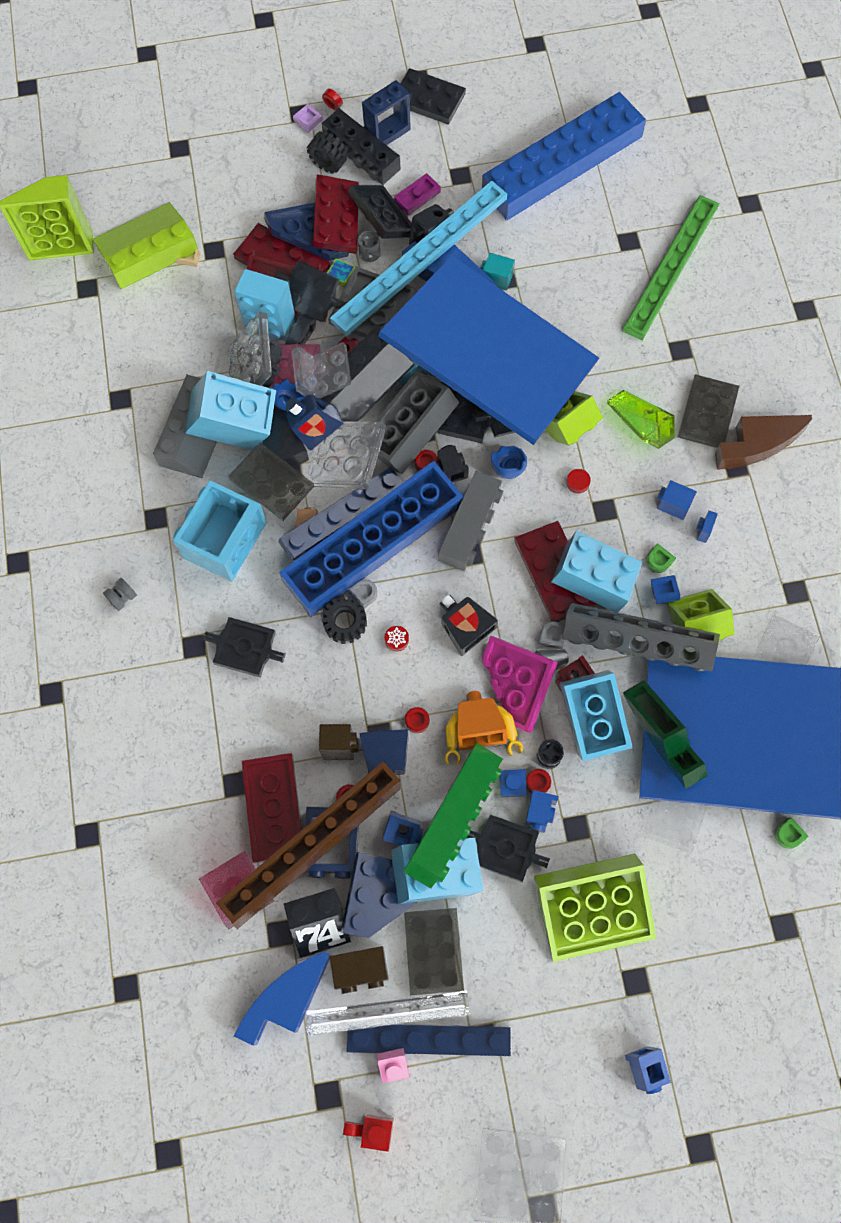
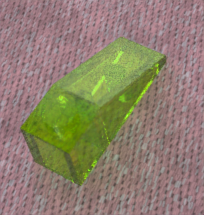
[607,390,675,449]

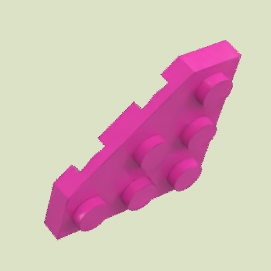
[482,636,558,733]

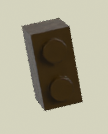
[319,724,359,760]
[329,946,389,994]

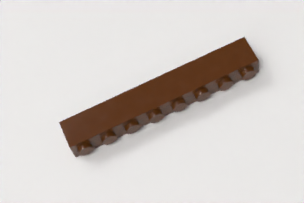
[216,762,401,930]

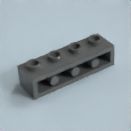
[438,471,504,571]

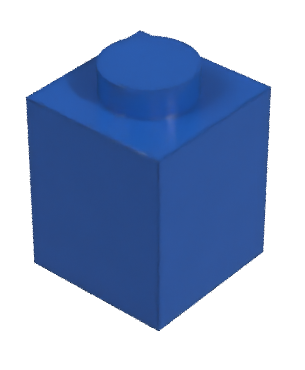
[657,480,697,520]

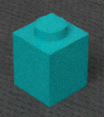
[480,252,515,290]

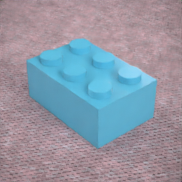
[234,269,296,342]
[552,530,642,613]
[560,670,633,761]
[391,838,484,904]

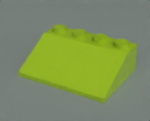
[0,175,94,261]
[93,202,198,289]
[534,853,657,962]

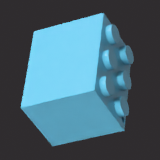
[185,371,276,450]
[173,480,267,582]

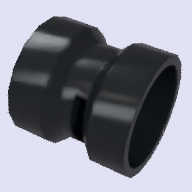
[537,739,564,769]

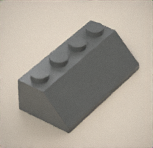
[359,370,459,475]
[153,374,217,478]

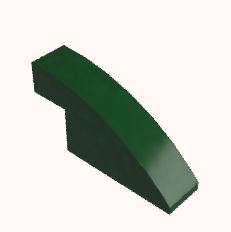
[623,681,708,789]

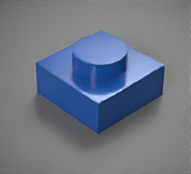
[696,510,718,543]
[651,575,681,604]
[500,769,527,797]

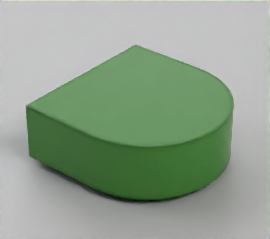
[646,543,676,573]
[775,816,809,849]

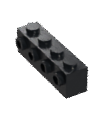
[321,108,401,185]

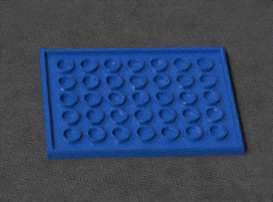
[378,255,599,445]
[639,657,841,820]

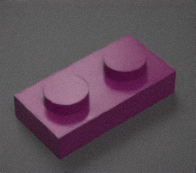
[394,173,441,216]

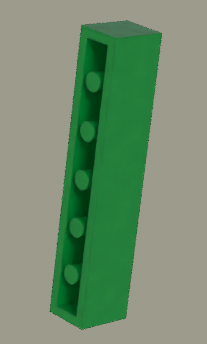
[403,743,503,889]

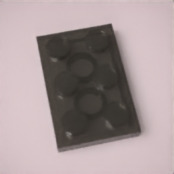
[677,374,740,448]
[228,442,314,521]
[404,908,464,996]

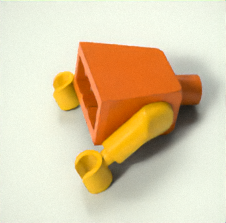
[445,691,523,764]

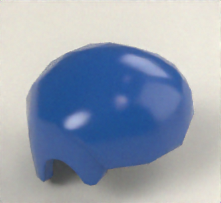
[272,379,309,412]
[491,446,527,479]

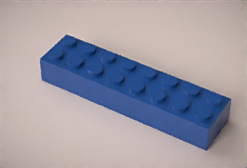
[482,91,646,220]
[279,461,463,617]

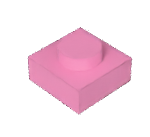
[377,1048,409,1083]

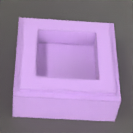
[293,104,323,133]

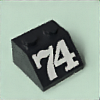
[284,888,351,958]

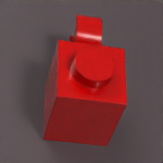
[343,1114,394,1152]

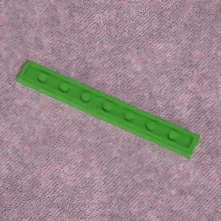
[622,195,720,341]

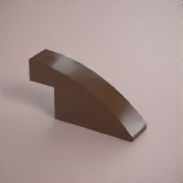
[715,415,812,470]

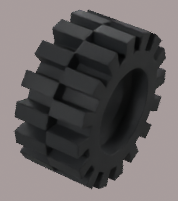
[307,131,348,174]
[322,596,367,644]

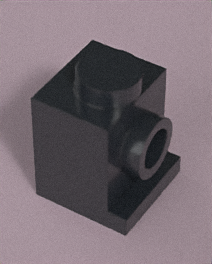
[437,445,469,483]

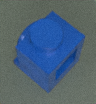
[525,790,559,833]
[383,810,424,846]
[625,1046,671,1094]

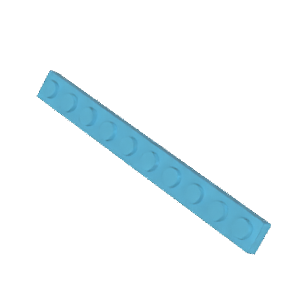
[330,181,507,336]

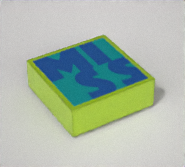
[327,258,355,287]

